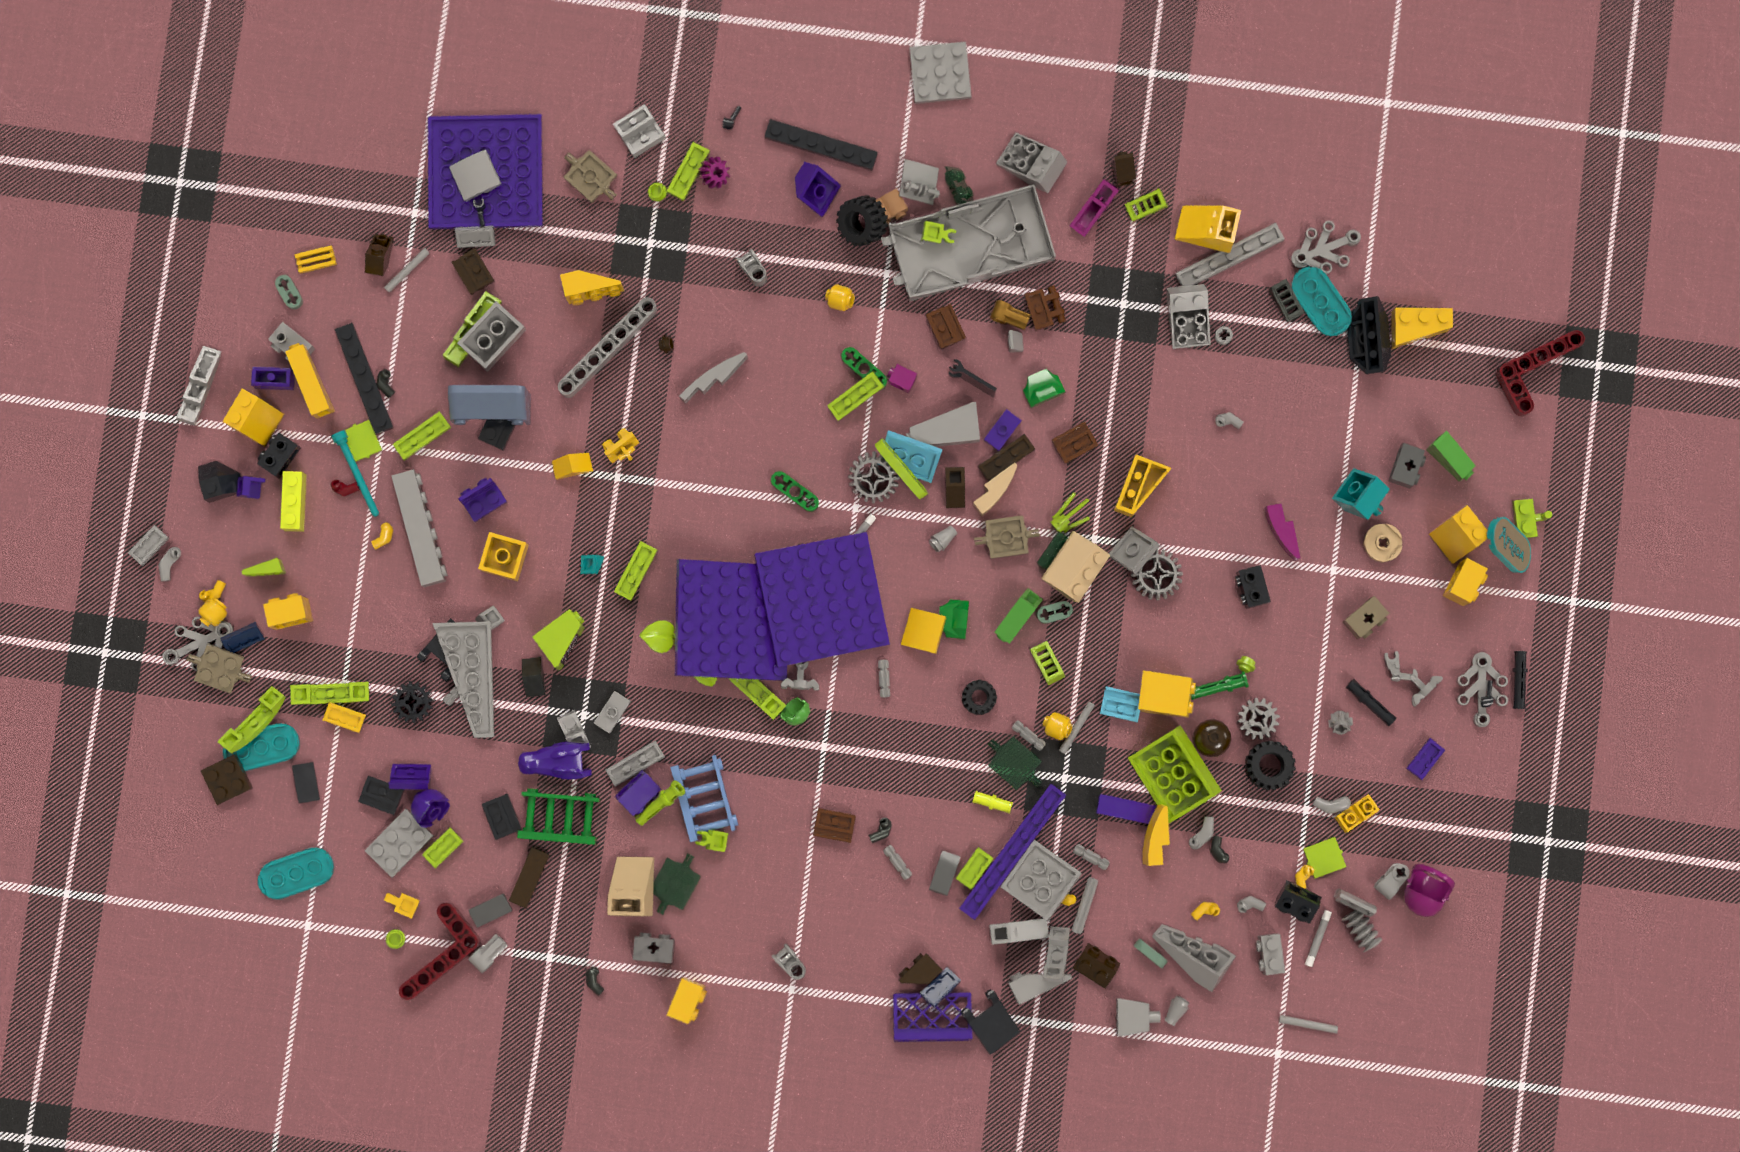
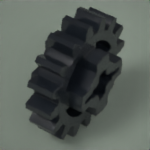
[391,681,434,723]

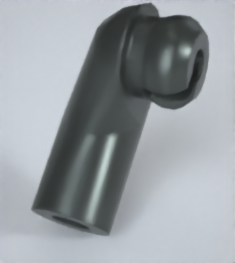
[869,817,892,844]
[585,967,605,996]

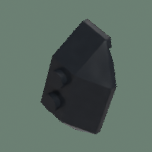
[1347,296,1391,375]

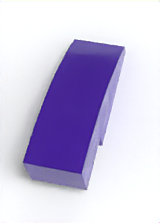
[1096,794,1156,824]

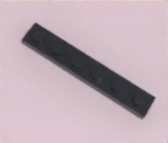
[764,119,878,171]
[334,323,394,435]

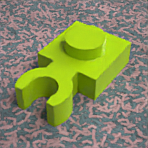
[921,221,956,244]
[695,830,728,852]

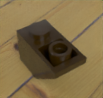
[1111,152,1136,187]
[365,234,394,276]
[945,467,965,508]
[898,953,942,984]

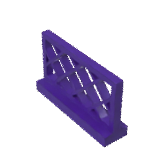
[893,993,972,1042]

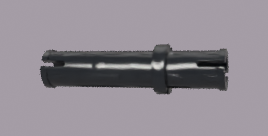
[1512,651,1528,709]
[1345,679,1397,727]

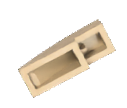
[973,463,1017,517]

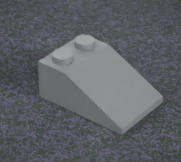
[1007,972,1072,1005]

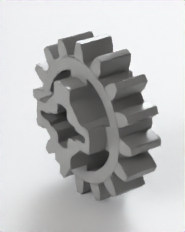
[1237,698,1280,740]

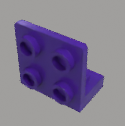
[458,478,507,522]

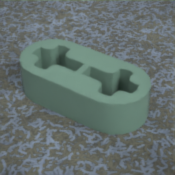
[275,275,303,310]
[1037,601,1073,624]
[1133,938,1168,969]

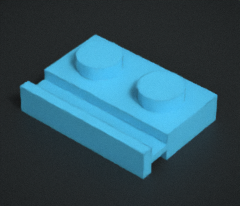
[1099,686,1140,723]

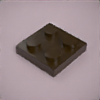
[200,754,253,805]

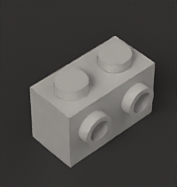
[268,322,315,361]
[1256,933,1285,975]

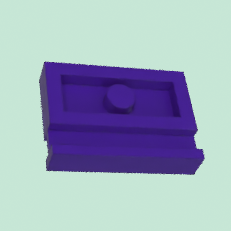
[389,764,432,790]

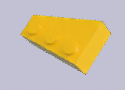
[1391,308,1453,349]
[1114,455,1171,517]

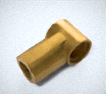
[990,300,1031,330]

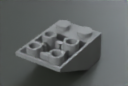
[996,133,1067,193]
[1166,284,1211,349]

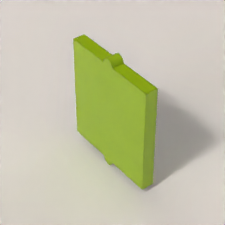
[345,420,382,462]
[1303,837,1346,879]

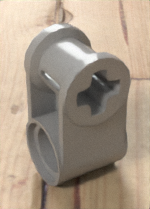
[735,248,767,286]
[1374,863,1410,900]
[772,943,806,980]

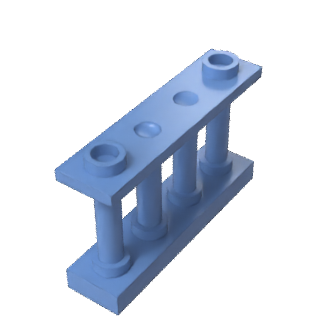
[671,755,738,842]

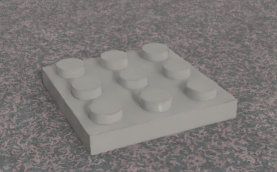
[910,42,971,104]
[1001,840,1082,921]

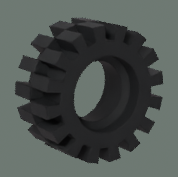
[962,680,997,715]

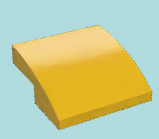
[901,608,946,654]

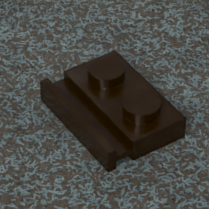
[451,248,495,295]

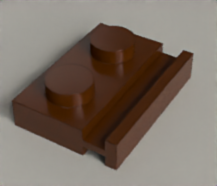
[925,303,966,350]
[1051,421,1098,464]
[813,808,856,843]

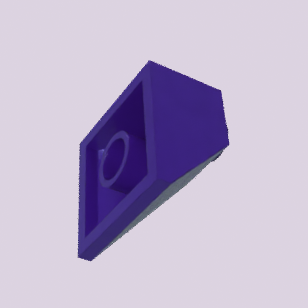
[795,162,841,217]

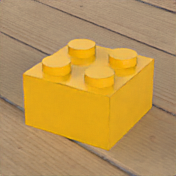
[478,532,529,582]
[1442,558,1488,606]
[263,593,313,630]
[667,977,707,1024]

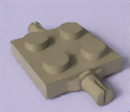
[564,150,617,203]
[974,515,1040,559]
[186,644,252,694]

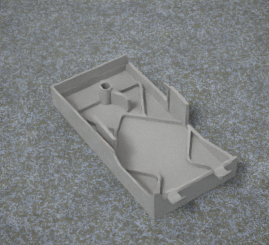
[881,185,1056,302]

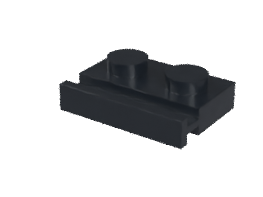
[478,419,516,451]
[358,775,405,815]
[481,793,522,840]

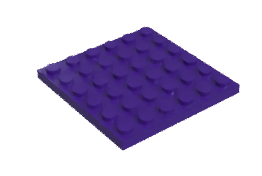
[428,114,543,229]
[754,532,890,667]
[675,559,787,681]

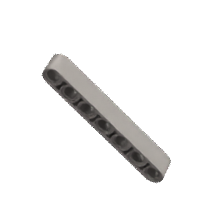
[558,297,657,398]

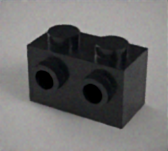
[257,433,301,479]
[1234,565,1271,609]
[1275,880,1322,924]

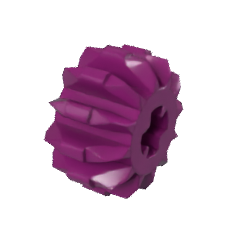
[698,157,731,189]

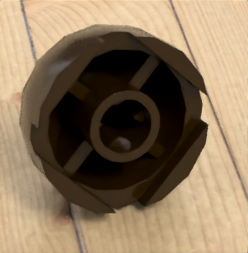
[1192,719,1231,757]

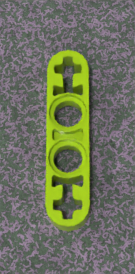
[874,438,928,500]

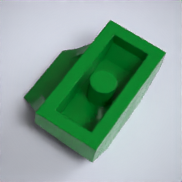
[1023,369,1066,408]
[939,599,969,640]

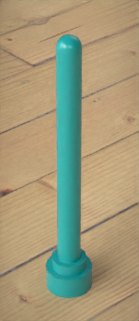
[331,430,379,517]

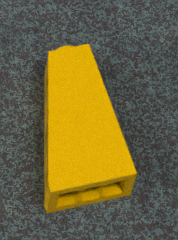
[285,343,335,419]

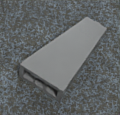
[906,402,980,447]

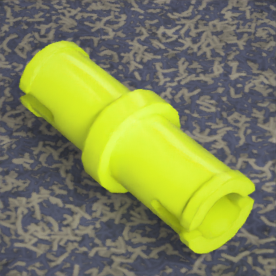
[972,791,1013,814]

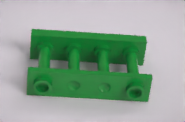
[517,788,601,845]

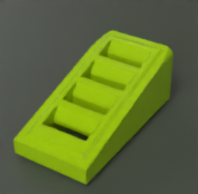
[1125,189,1168,222]
[241,558,286,577]
[1030,641,1065,685]

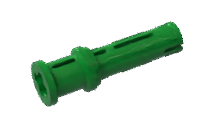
[1191,671,1249,700]

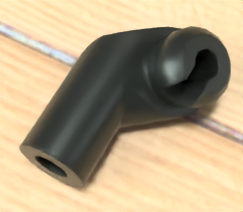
[377,369,395,398]
[1210,836,1230,863]

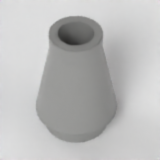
[929,525,957,553]
[1165,995,1190,1026]

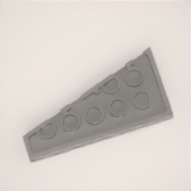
[433,621,494,738]

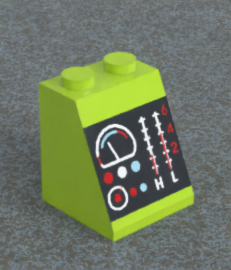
[532,609,585,670]

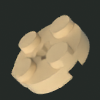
[1363,524,1402,563]

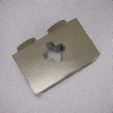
[1343,596,1389,639]

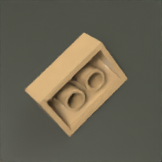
[1041,531,1110,603]

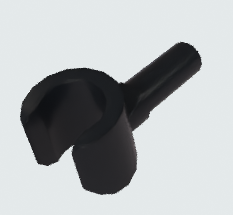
[722,106,742,130]
[473,198,486,226]
[1481,680,1494,708]

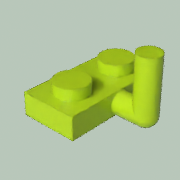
[1512,499,1552,538]

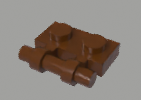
[1024,286,1066,331]

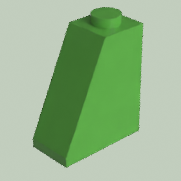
[1426,431,1476,481]
[994,588,1043,644]

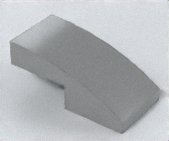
[557,710,591,752]

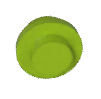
[648,182,667,202]
[1237,656,1255,673]
[386,929,406,949]

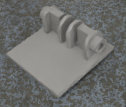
[899,159,940,205]

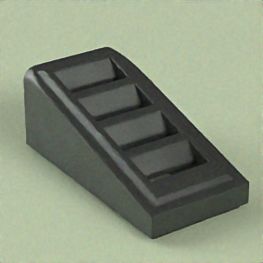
[1268,279,1304,323]

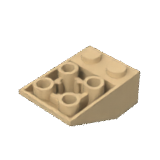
[608,857,654,916]

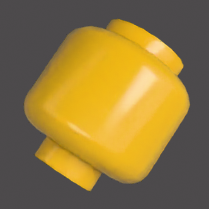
[825,284,855,311]
[198,598,227,627]
[1043,712,1073,740]

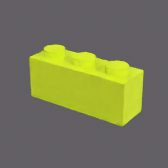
[280,471,307,532]

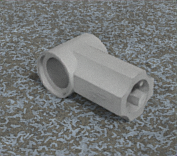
[468,934,508,973]

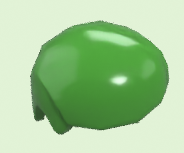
[780,697,810,726]

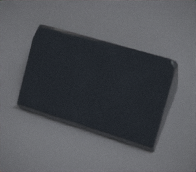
[292,762,320,804]

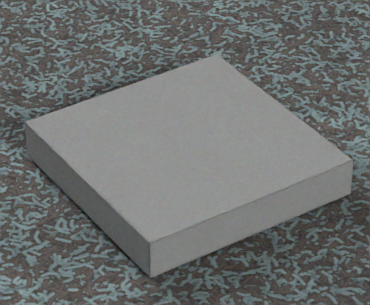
[1109,526,1160,575]

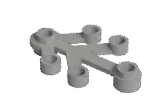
[1291,221,1361,275]
[162,617,233,671]
[1457,652,1508,728]

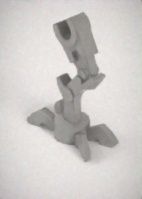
[1384,651,1443,707]
[781,662,819,691]

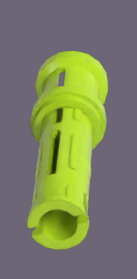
[635,780,685,826]

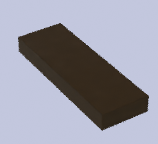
[978,434,1035,482]
[508,847,550,909]

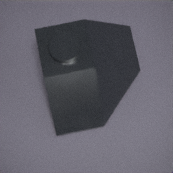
[198,461,242,503]

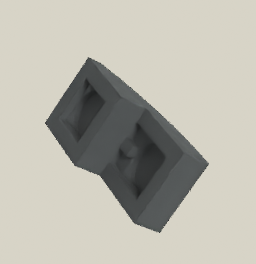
[929,850,960,896]

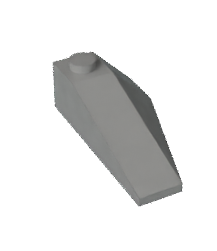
[1152,924,1236,992]

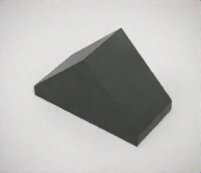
[522,657,546,697]

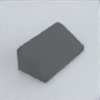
[468,893,513,928]

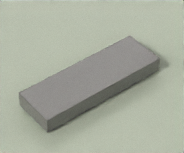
[606,741,665,787]

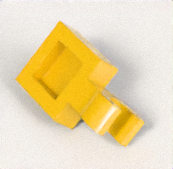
[384,893,420,919]

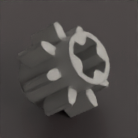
[1328,711,1353,734]

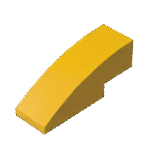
[1143,804,1170,866]

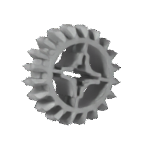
[848,451,900,503]
[1131,549,1183,601]

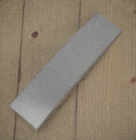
[176,346,222,426]
[679,352,748,404]

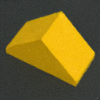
[552,453,593,480]

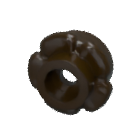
[659,335,674,354]

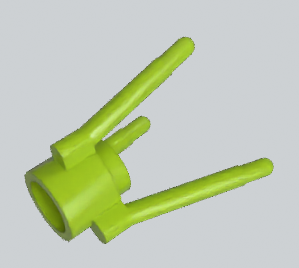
[1050,493,1090,534]

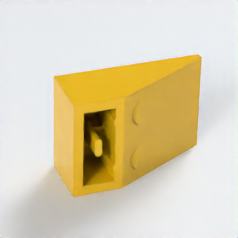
[1174,206,1241,253]
[560,270,624,305]

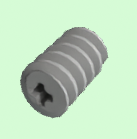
[1341,910,1382,952]

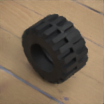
[836,195,888,247]
[1245,741,1296,790]

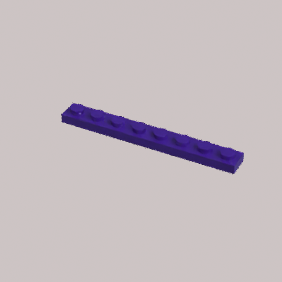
[959,784,1066,920]

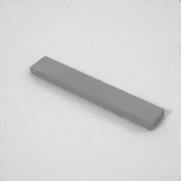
[1175,223,1285,286]

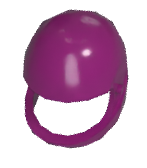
[1404,864,1455,917]

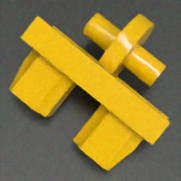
[602,428,639,463]

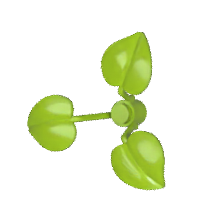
[639,620,717,686]

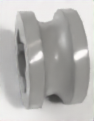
[1215,326,1233,345]

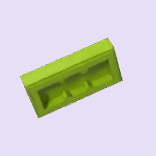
[422,827,464,869]
[955,847,994,890]

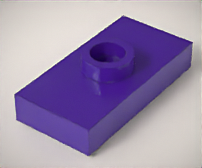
[984,409,1022,451]
[1406,738,1445,780]

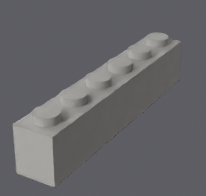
[392,469,448,588]

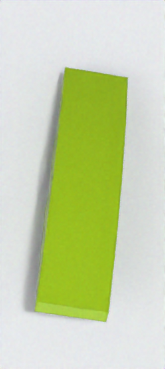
[443,291,502,368]

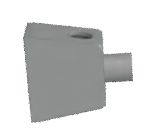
[1116,998,1161,1036]

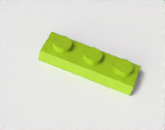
[667,142,710,201]
[827,371,884,421]
[393,411,451,461]
[614,541,658,601]

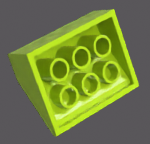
[1128,725,1222,823]

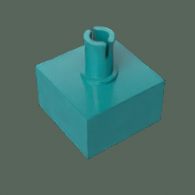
[1332,468,1390,520]

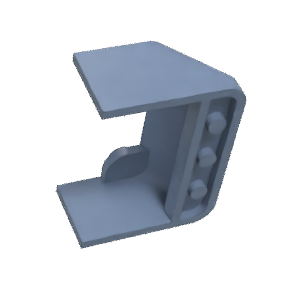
[448,385,531,425]

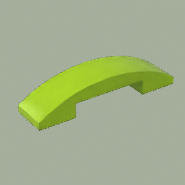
[728,678,786,720]
[290,682,369,705]
[217,686,286,753]

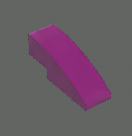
[1069,179,1120,237]
[1264,503,1301,561]

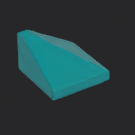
[580,555,604,574]

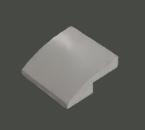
[613,104,666,158]
[449,150,501,201]
[1333,889,1377,917]

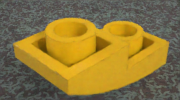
[1334,794,1379,833]

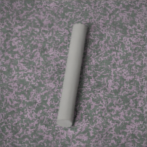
[384,248,430,293]
[1058,701,1095,754]
[1279,1015,1338,1034]

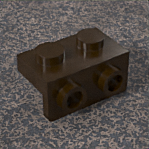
[1073,943,1120,989]

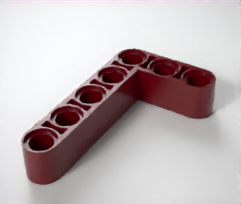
[1496,330,1585,417]
[399,903,481,1000]

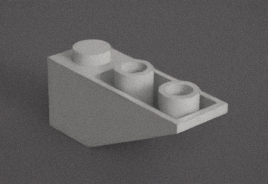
[989,919,1049,945]

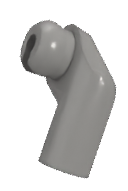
[1215,412,1244,430]
[1237,896,1266,913]

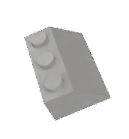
[457,301,526,372]

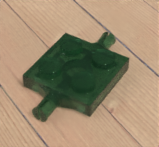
[988,736,1042,790]
[653,853,702,915]

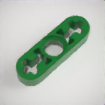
[841,347,887,390]
[771,471,819,512]

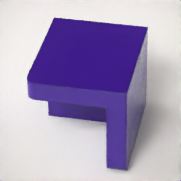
[236,476,266,499]

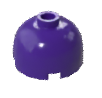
[411,789,450,828]

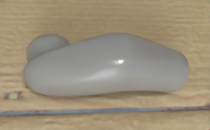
[158,547,181,582]
[1312,796,1351,814]
[1189,817,1214,849]

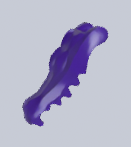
[518,742,592,780]

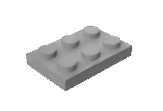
[365,809,434,878]

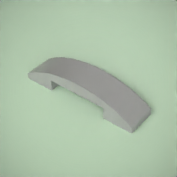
[1043,927,1070,982]

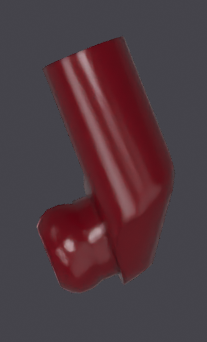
[331,479,360,497]

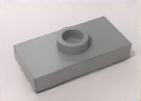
[455,226,496,248]
[128,525,169,566]
[594,691,631,734]

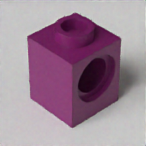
[887,364,917,394]

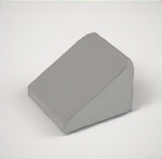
[1008,330,1024,353]
[475,605,505,630]

